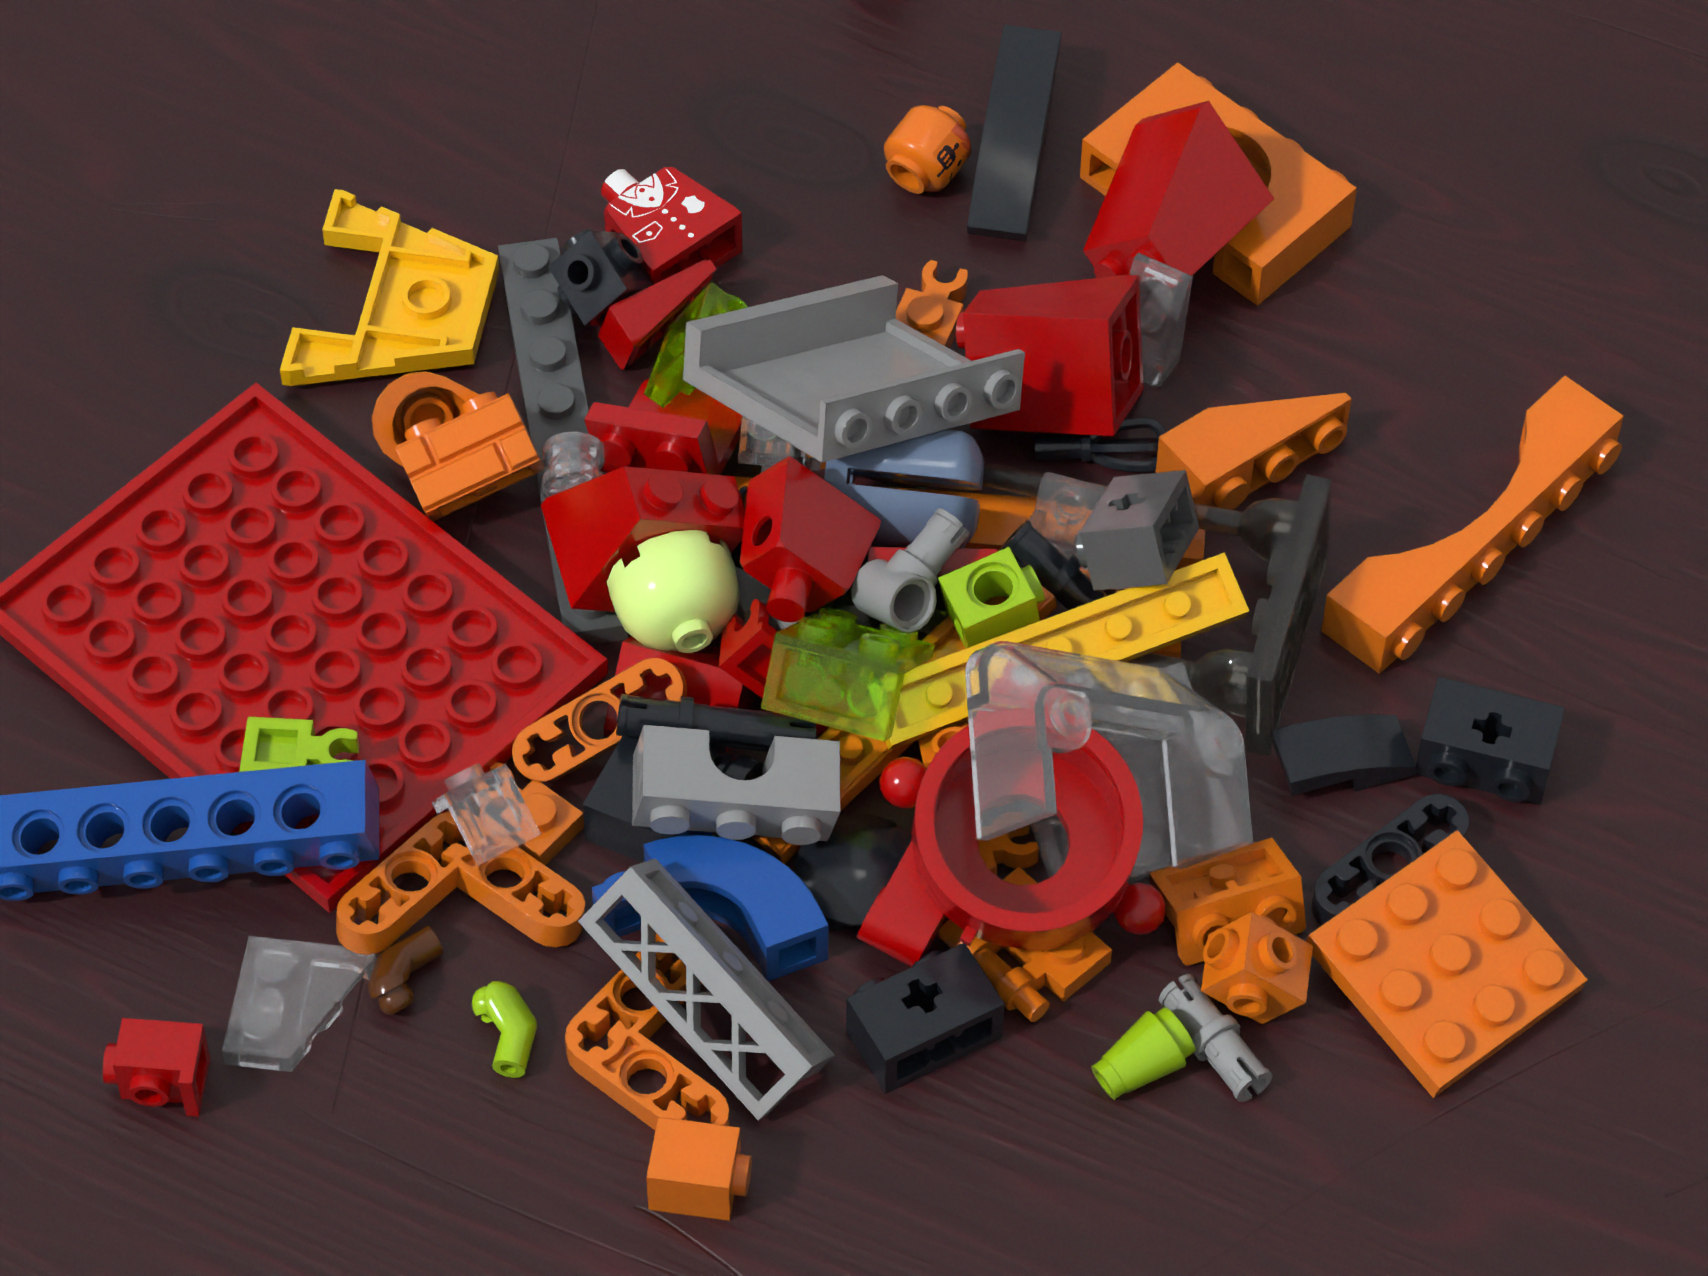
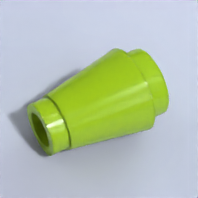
[1091,1007,1196,1100]

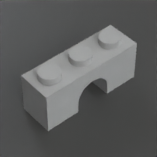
[632,725,841,845]

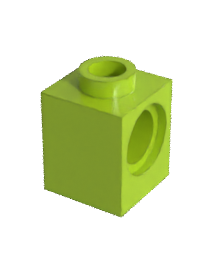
[938,547,1045,649]

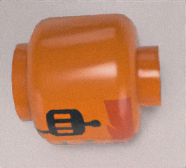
[884,105,972,194]

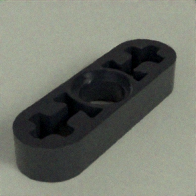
[1311,794,1469,926]

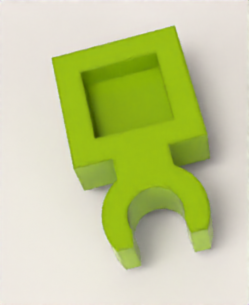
[239,717,359,772]

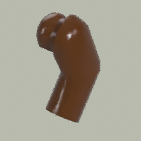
[368,926,444,1015]

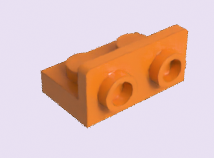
[1149,837,1306,966]

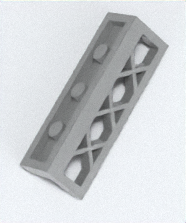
[578,858,835,1121]

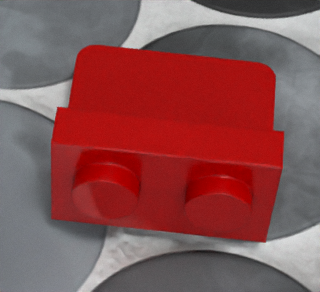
[584,378,750,475]

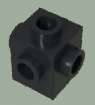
[548,229,654,327]

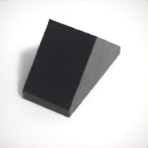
[583,735,679,863]

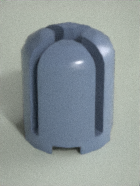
[824,429,984,548]

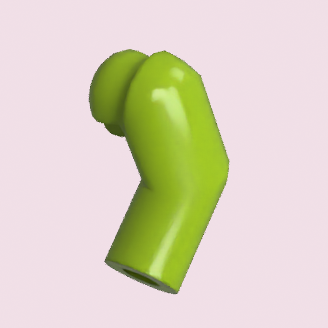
[472,981,537,1078]

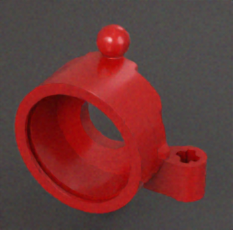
[857,660,1166,967]

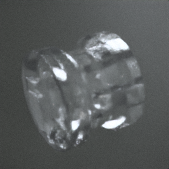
[542,431,605,498]

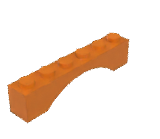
[1321,375,1624,674]

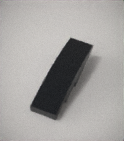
[967,25,1062,242]

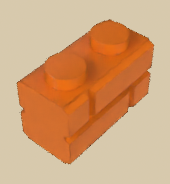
[395,391,545,522]

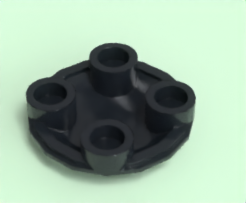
[794,814,912,931]

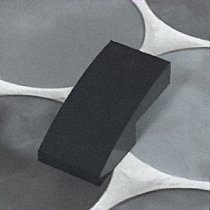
[1271,714,1417,796]

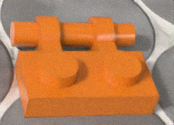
[938,867,1112,1022]

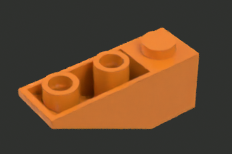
[1156,393,1352,519]

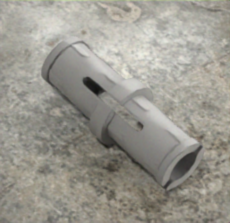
[1158,974,1273,1102]

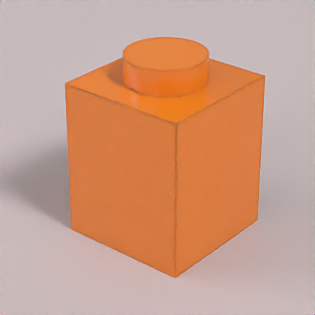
[646,1117,752,1221]

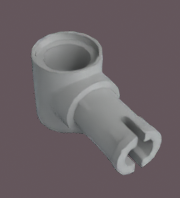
[851,508,970,632]

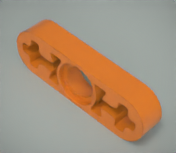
[512,658,687,783]

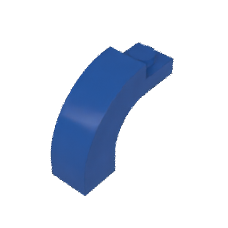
[591,835,828,982]

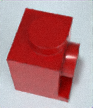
[103,1018,211,1117]

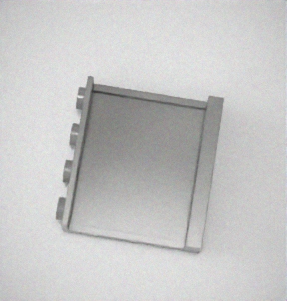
[683,275,1025,463]

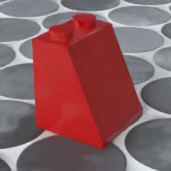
[1083,100,1274,294]
[956,275,1144,436]
[541,466,745,612]

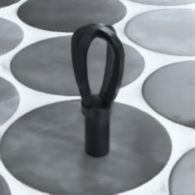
[1035,417,1166,472]

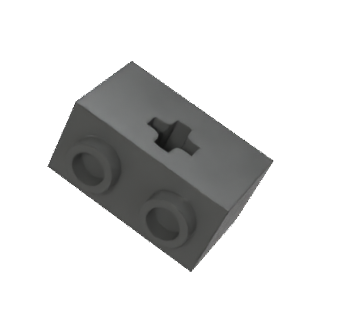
[1076,470,1199,590]

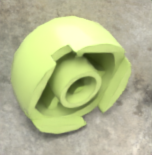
[607,530,740,653]

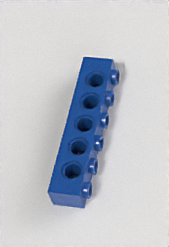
[0,760,379,901]

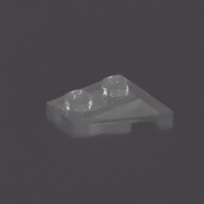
[222,936,377,1072]

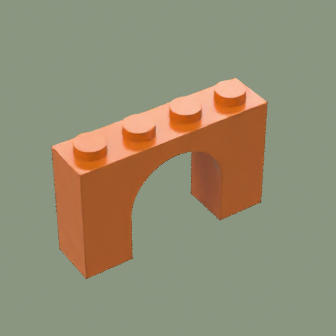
[1080,62,1357,306]

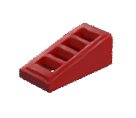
[598,259,716,370]

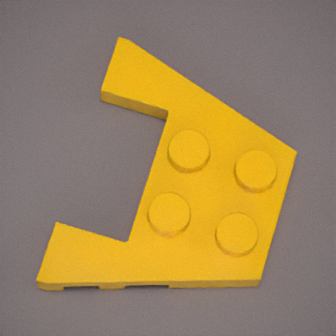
[280,189,500,386]

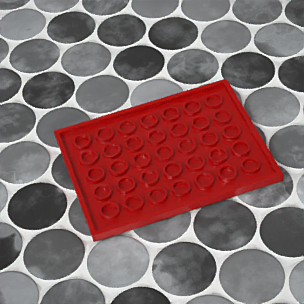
[0,383,608,913]

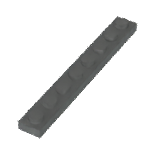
[498,238,628,645]

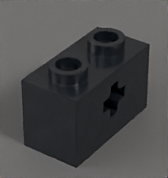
[1416,677,1565,805]
[846,943,1005,1094]

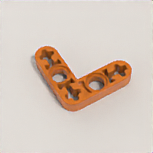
[336,811,586,955]
[565,933,730,1131]

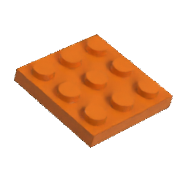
[1306,830,1588,1098]

